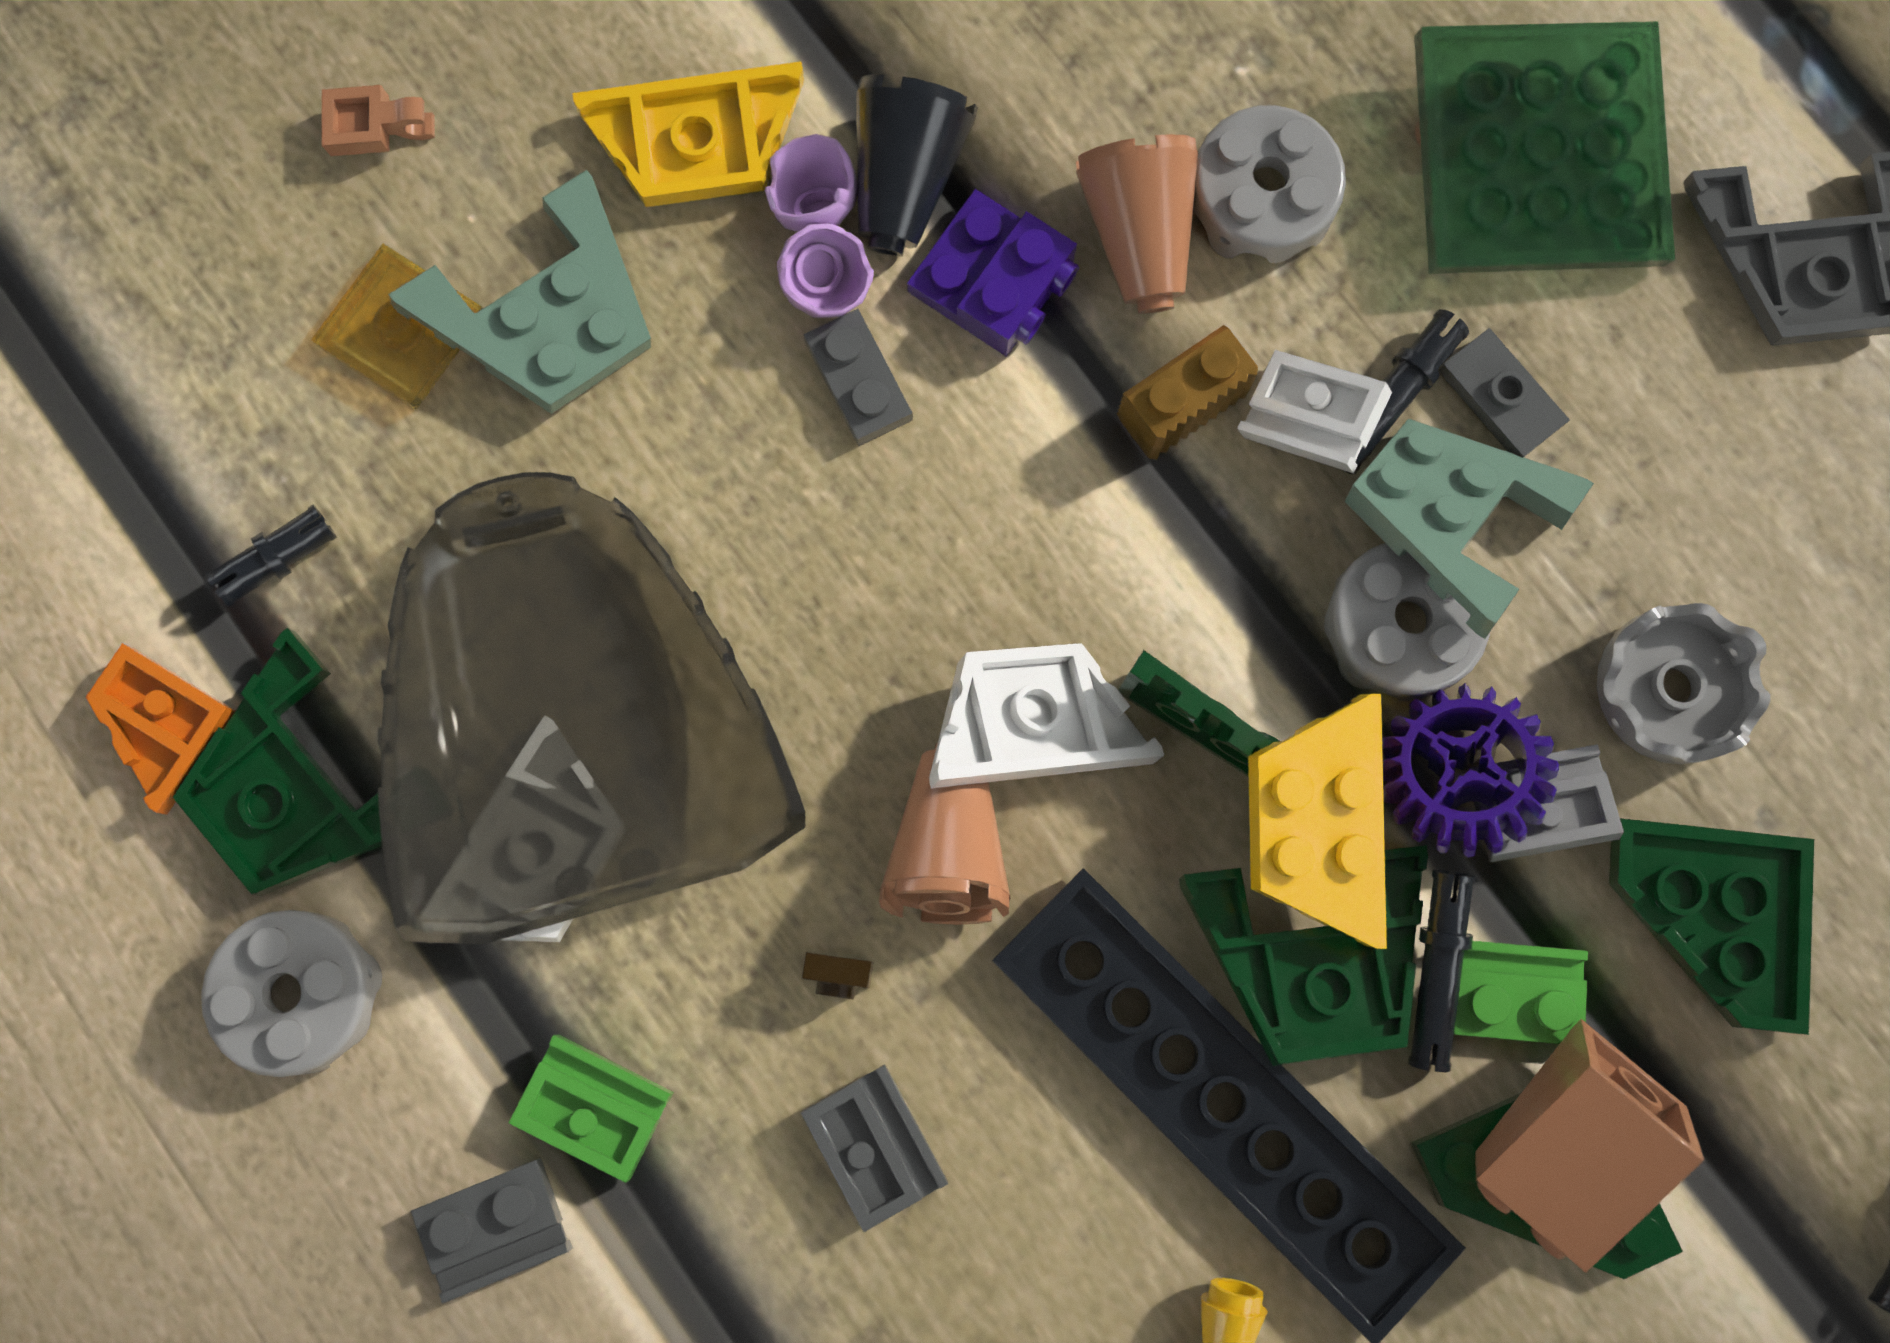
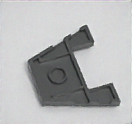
[1683,152,1890,346]

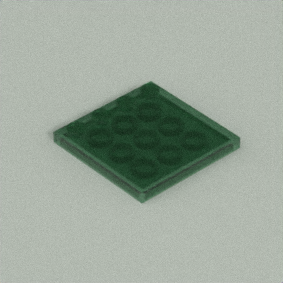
[1414,21,1675,274]

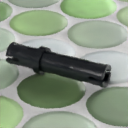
[1343,309,1469,475]
[1408,870,1476,1073]

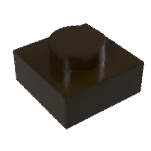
[802,952,874,999]

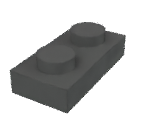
[803,309,913,447]

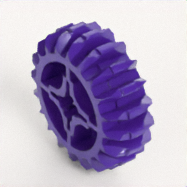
[1382,683,1559,858]

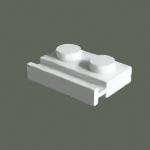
[1237,350,1392,474]

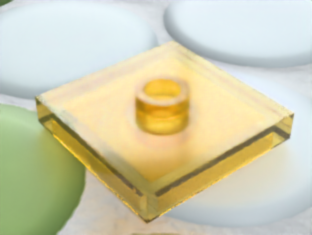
[311,243,483,411]

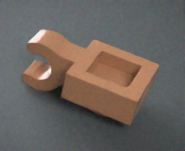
[322,85,435,156]

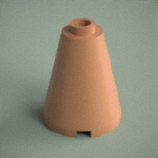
[1076,134,1198,314]
[879,743,1011,925]

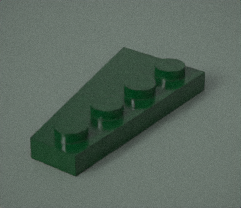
[1118,650,1281,777]

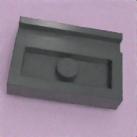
[800,1064,948,1232]
[411,1158,573,1304]

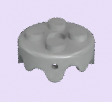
[1193,105,1346,263]
[1324,543,1490,701]
[1596,603,1770,765]
[201,910,382,1077]

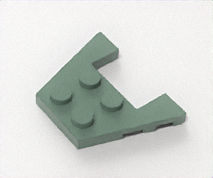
[388,170,651,414]
[1344,418,1594,639]

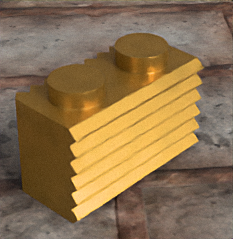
[1117,325,1258,460]

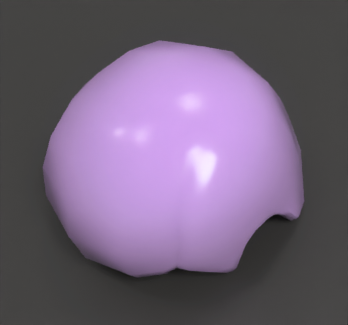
[765,134,857,232]
[777,223,874,318]

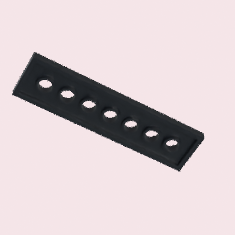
[992,868,1466,1343]

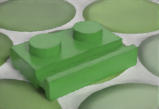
[1454,941,1588,1044]
[509,1034,674,1183]

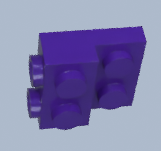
[907,189,1079,357]

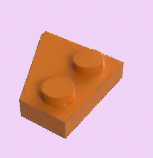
[86,643,236,815]

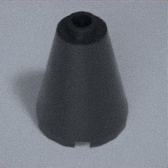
[856,74,978,257]

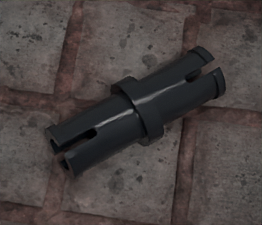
[204,504,337,607]

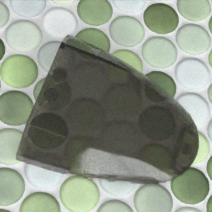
[377,472,806,944]

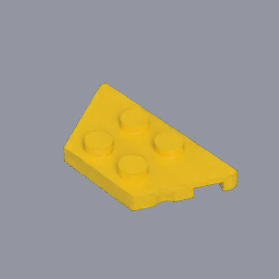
[572,61,804,207]
[1248,694,1387,949]

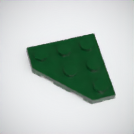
[1609,818,1814,1035]
[1410,1092,1683,1279]

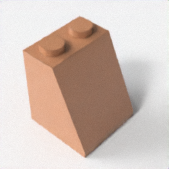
[1475,1019,1704,1273]

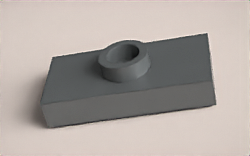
[1438,328,1570,457]

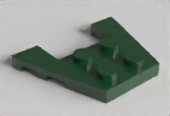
[173,627,449,896]
[1179,845,1428,1066]

